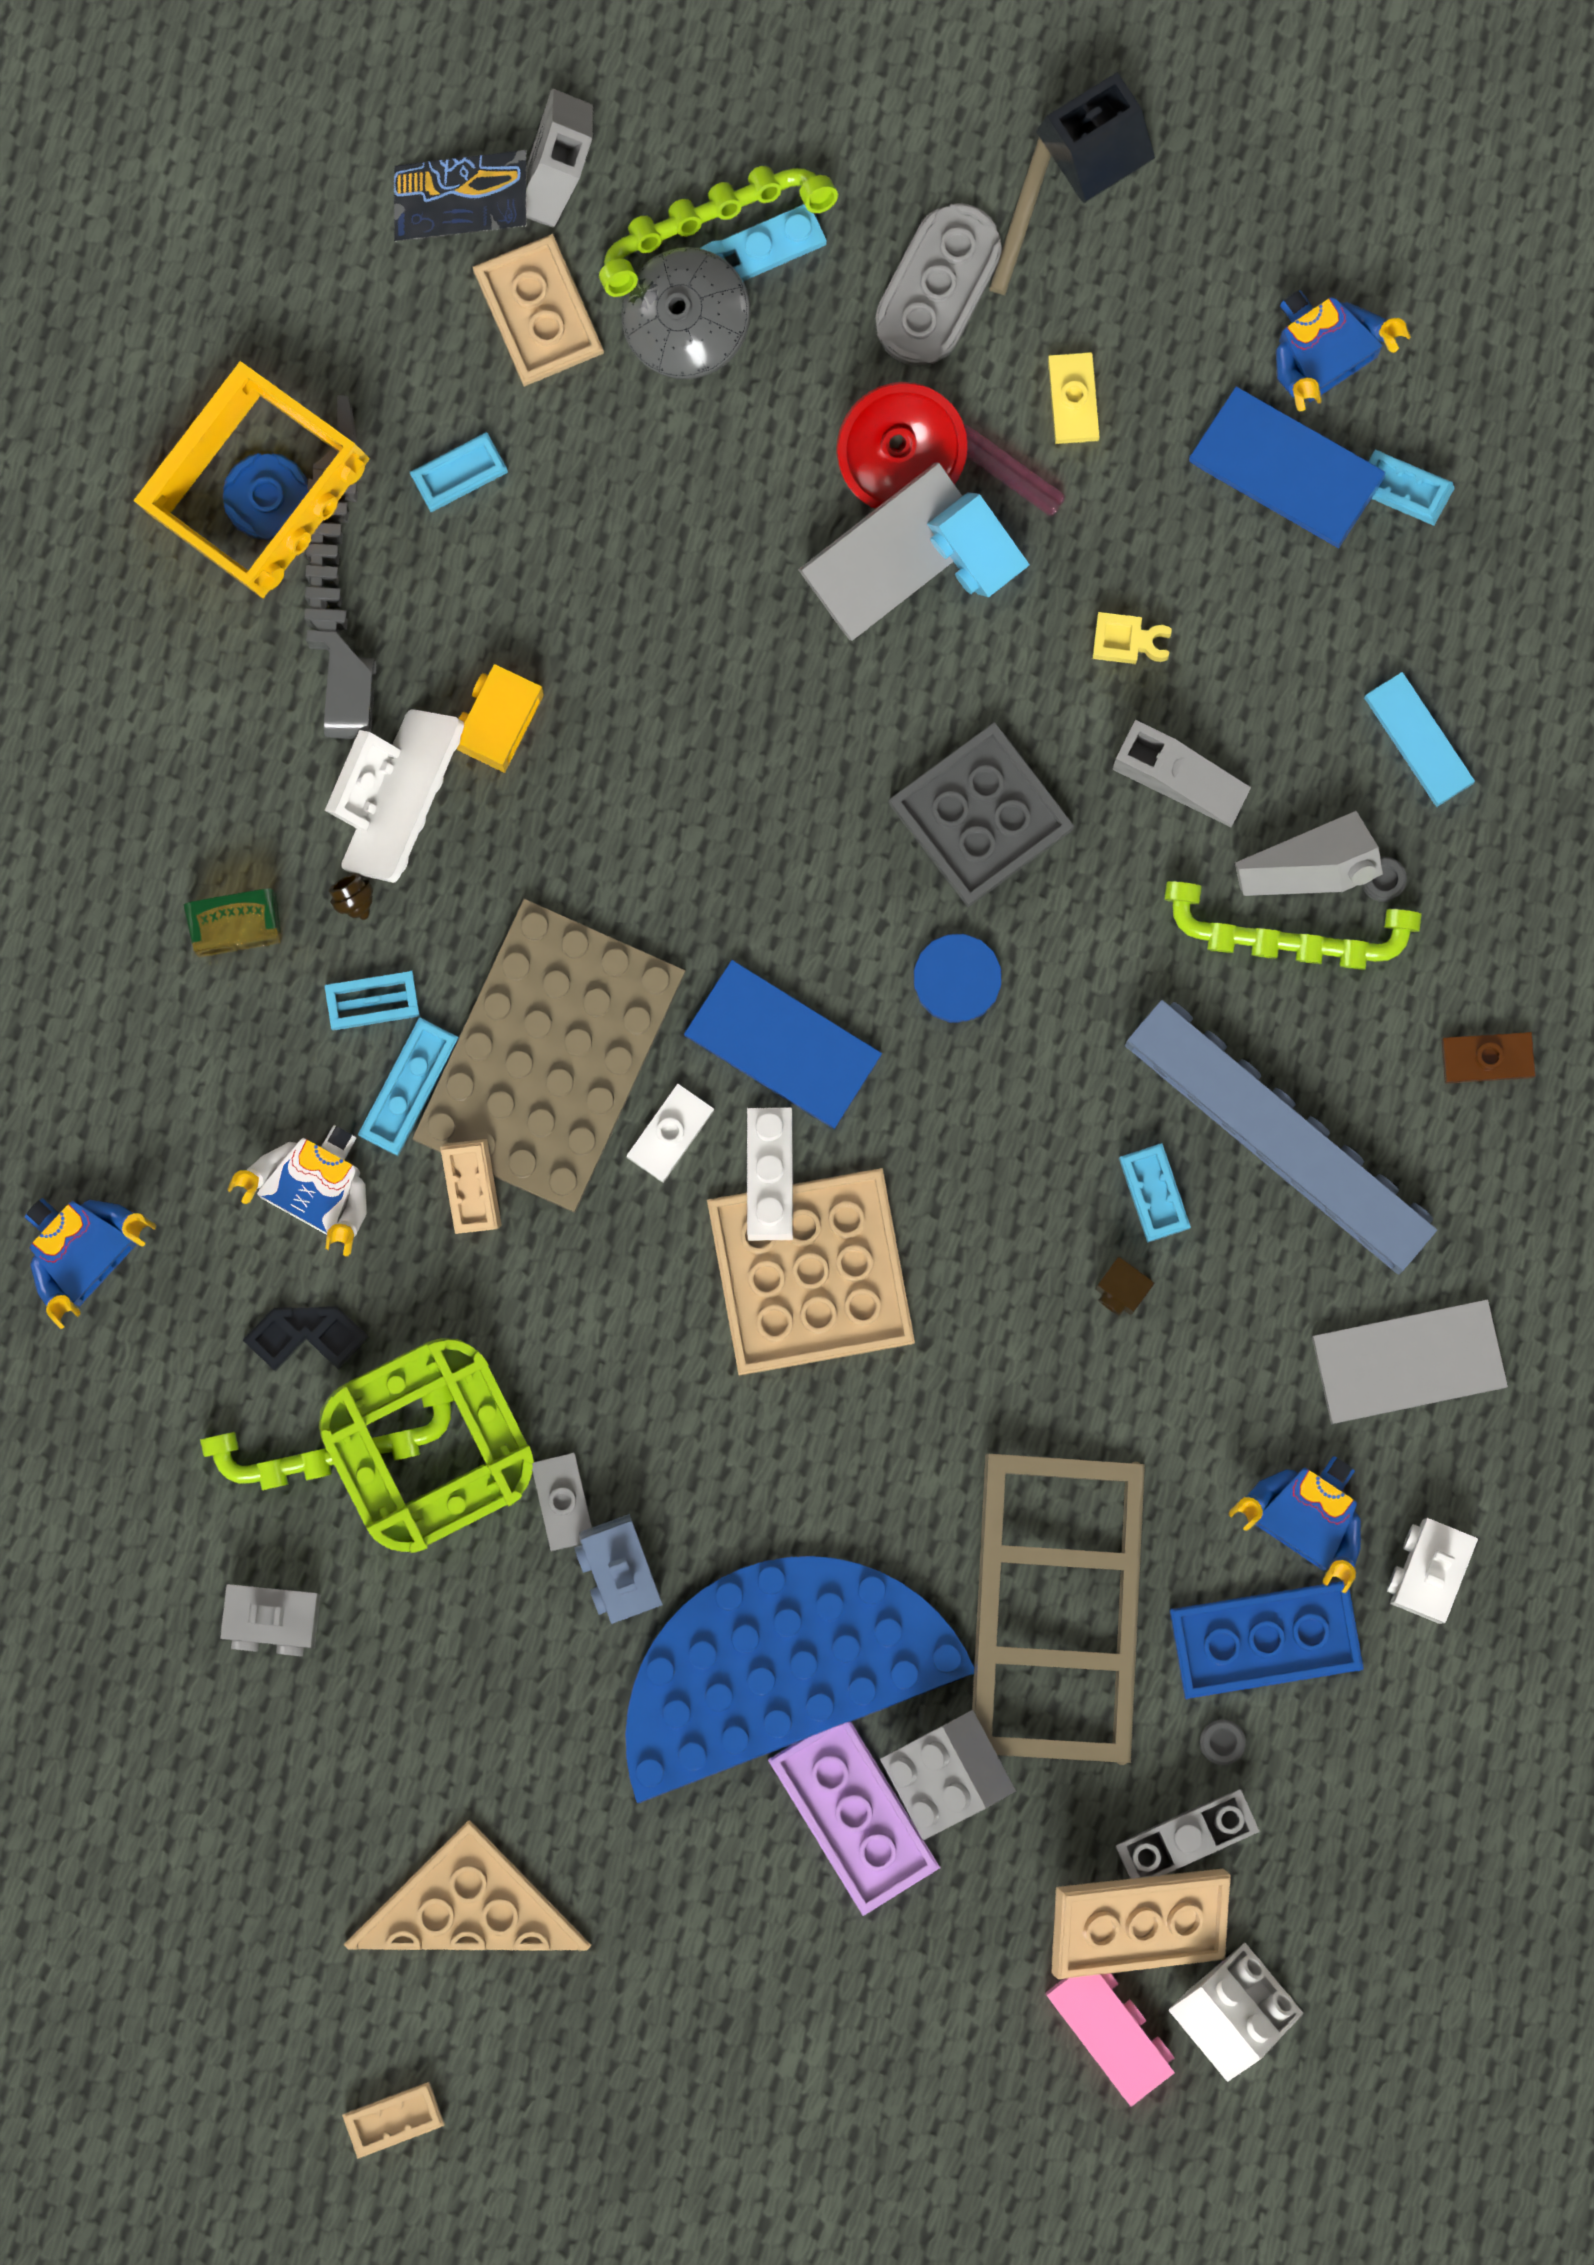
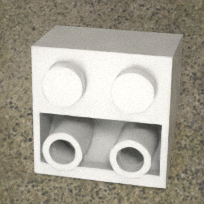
[1169,1943,1304,2082]

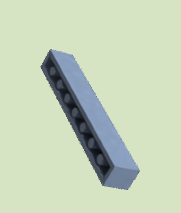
[1125,1000,1437,1275]

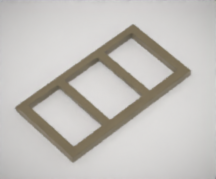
[972,1454,1145,1765]

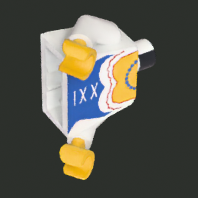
[227,1125,367,1256]

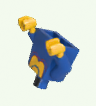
[1276,290,1411,411]
[25,1198,156,1329]
[1228,1456,1361,1593]

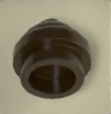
[329,873,373,920]

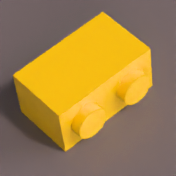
[457,664,544,773]

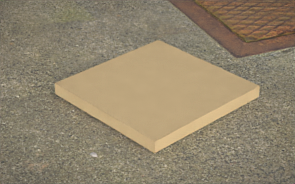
[707,1168,915,1376]

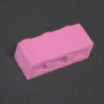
[1045,1973,1175,2107]

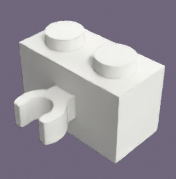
[1386,1518,1478,1624]

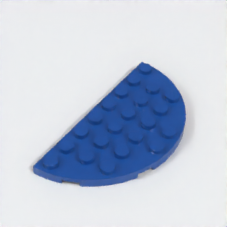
[626,1556,974,1804]

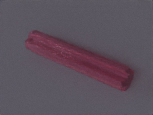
[964,424,1065,516]

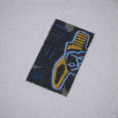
[394,150,527,241]

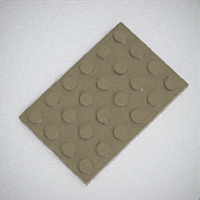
[412,899,686,1213]

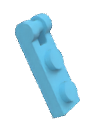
[700,205,827,281]

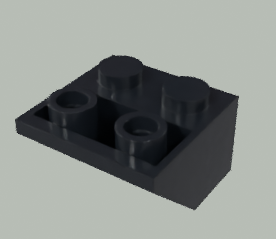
[1036,72,1155,204]

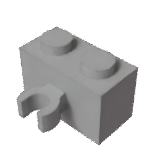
[220,1584,321,1657]

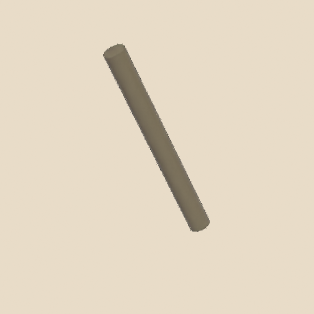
[989,137,1051,295]

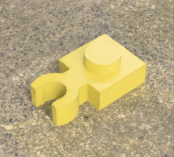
[1092,612,1172,664]

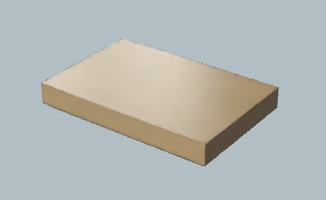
[473,234,604,386]

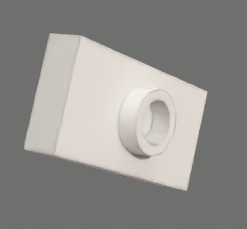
[627,1084,714,1183]

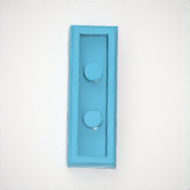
[1364,672,1475,807]
[358,1017,459,1156]

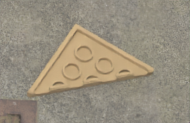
[344,1820,592,1951]

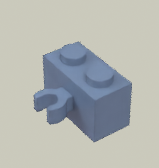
[574,1514,662,1624]

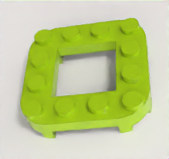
[319,1338,534,1553]

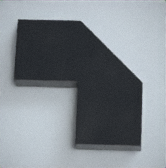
[243,1306,370,1372]

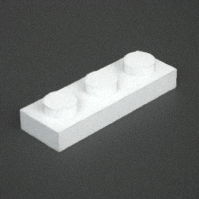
[747,1108,793,1241]

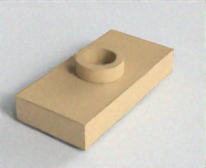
[440,1139,502,1234]
[342,2081,445,2158]

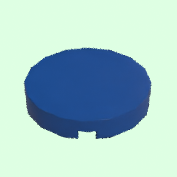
[223,453,308,540]
[914,934,1001,1023]

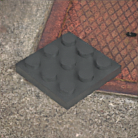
[888,722,1075,907]

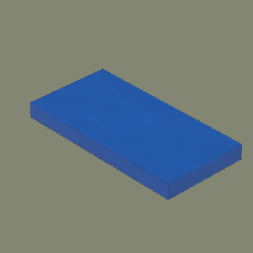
[1189,387,1386,549]
[684,960,882,1130]
[1169,1581,1364,1699]

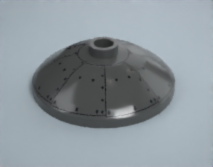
[622,247,751,379]

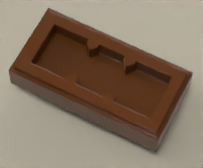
[1441,1032,1535,1084]

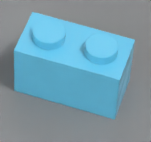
[927,492,1030,597]

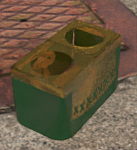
[183,888,282,958]

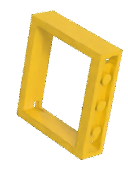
[133,361,370,599]

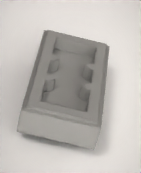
[532,1453,592,1551]

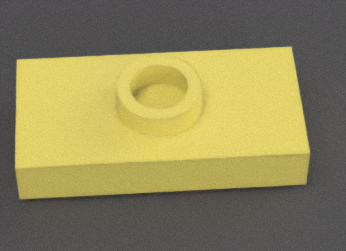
[1048,353,1100,444]

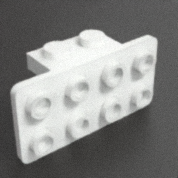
[325,709,464,883]

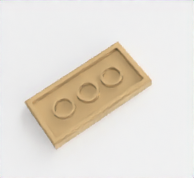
[1052,1868,1230,1979]

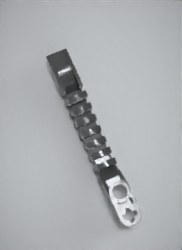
[304,395,376,739]

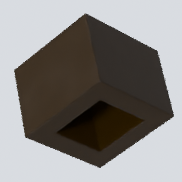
[1095,1257,1155,1316]

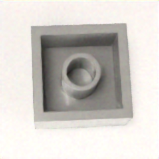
[880,1710,1016,1840]

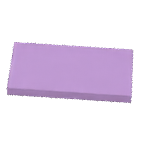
[768,1722,940,1916]

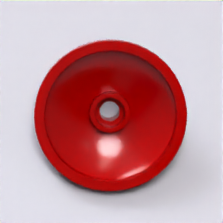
[836,382,967,509]

